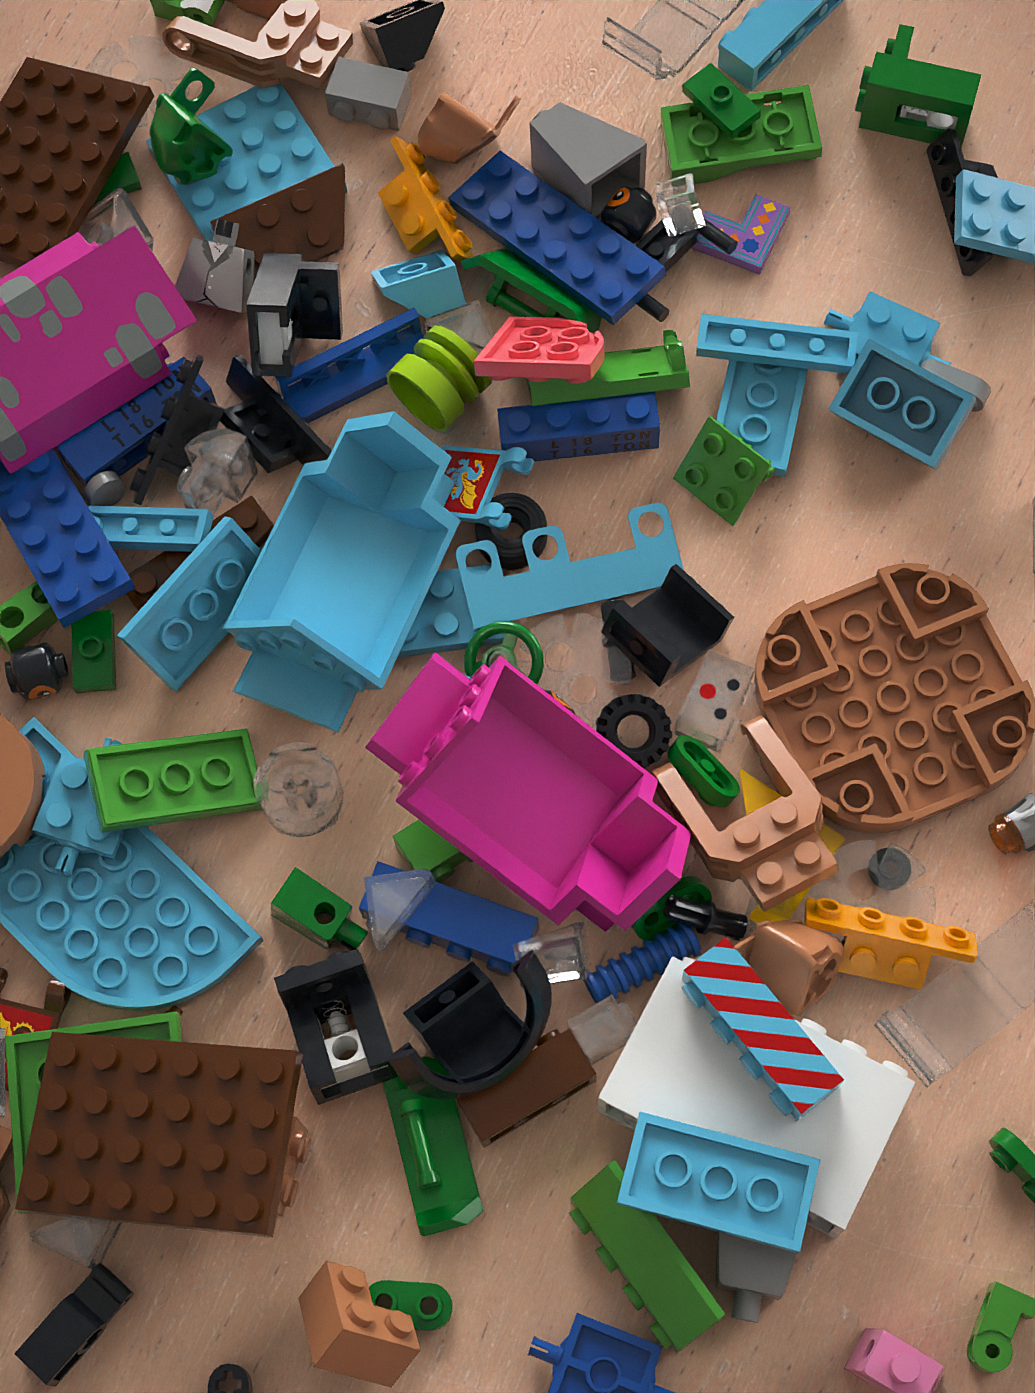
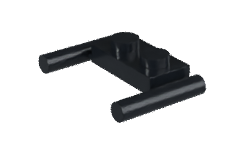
[635,201,738,322]

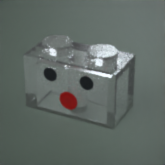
[675,650,757,753]

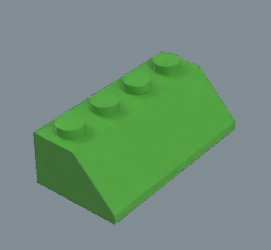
[569,1160,726,1353]

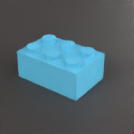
[828,339,977,470]

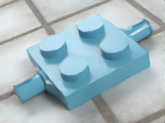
[824,291,951,366]
[32,738,125,876]

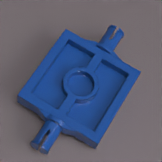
[528,1313,675,1393]

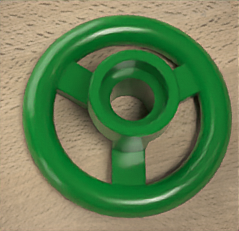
[464,621,544,684]

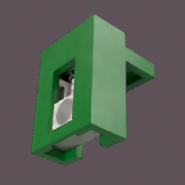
[855,24,981,148]

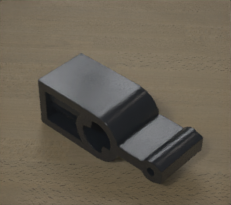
[14,1262,134,1386]

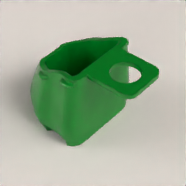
[149,68,233,185]

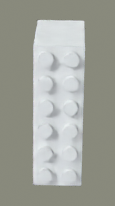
[598,956,916,1239]

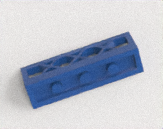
[275,308,424,424]

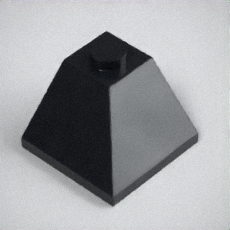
[359,0,445,72]

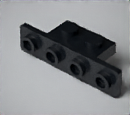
[926,128,998,276]
[129,353,224,506]
[220,355,332,473]

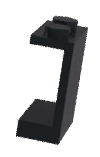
[601,564,734,687]

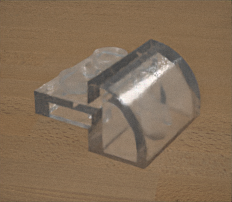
[177,429,258,515]

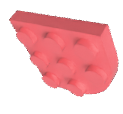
[474,316,605,384]

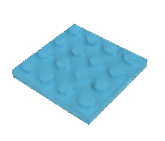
[146,82,347,247]

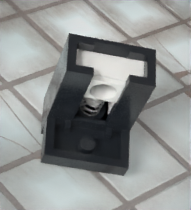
[246,253,343,377]
[274,949,399,1105]

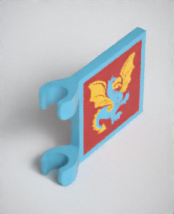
[441,445,535,530]

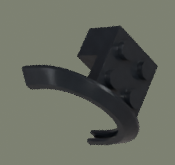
[387,950,552,1100]

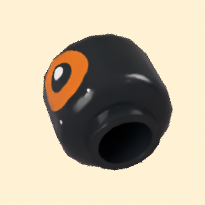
[600,187,657,243]
[5,643,69,700]

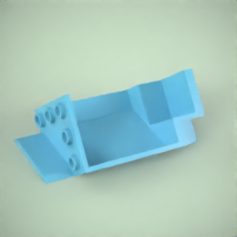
[223,411,461,732]

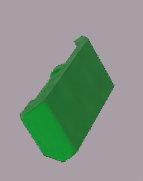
[460,248,602,333]
[383,1056,483,1236]

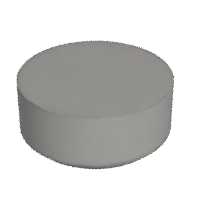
[84,471,126,506]

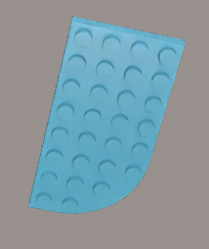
[0,717,264,1011]

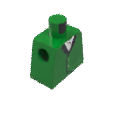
[271,867,368,951]

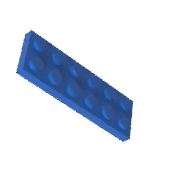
[448,150,666,325]
[0,448,136,628]

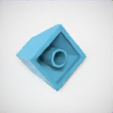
[370,249,467,322]

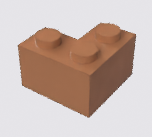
[298,1260,420,1388]

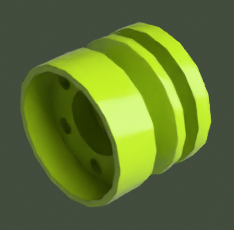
[386,325,492,432]

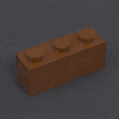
[457,1029,597,1148]

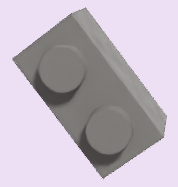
[325,57,412,131]

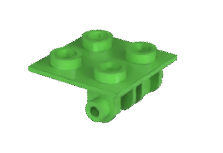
[673,416,775,526]

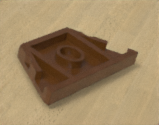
[210,163,345,265]

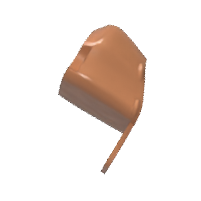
[418,92,521,164]
[734,919,844,1017]

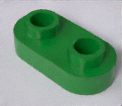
[667,735,740,807]
[631,876,712,941]
[989,1128,1035,1203]
[369,1280,453,1331]

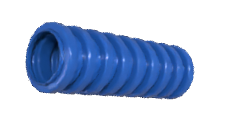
[583,923,701,1007]

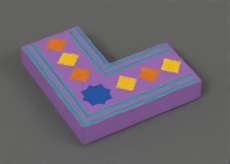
[692,194,791,275]

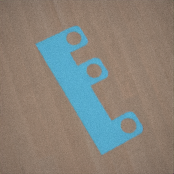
[455,503,684,629]

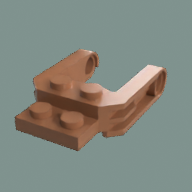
[163,0,353,89]
[650,715,839,912]

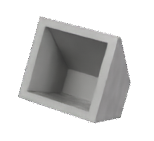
[529,102,647,219]

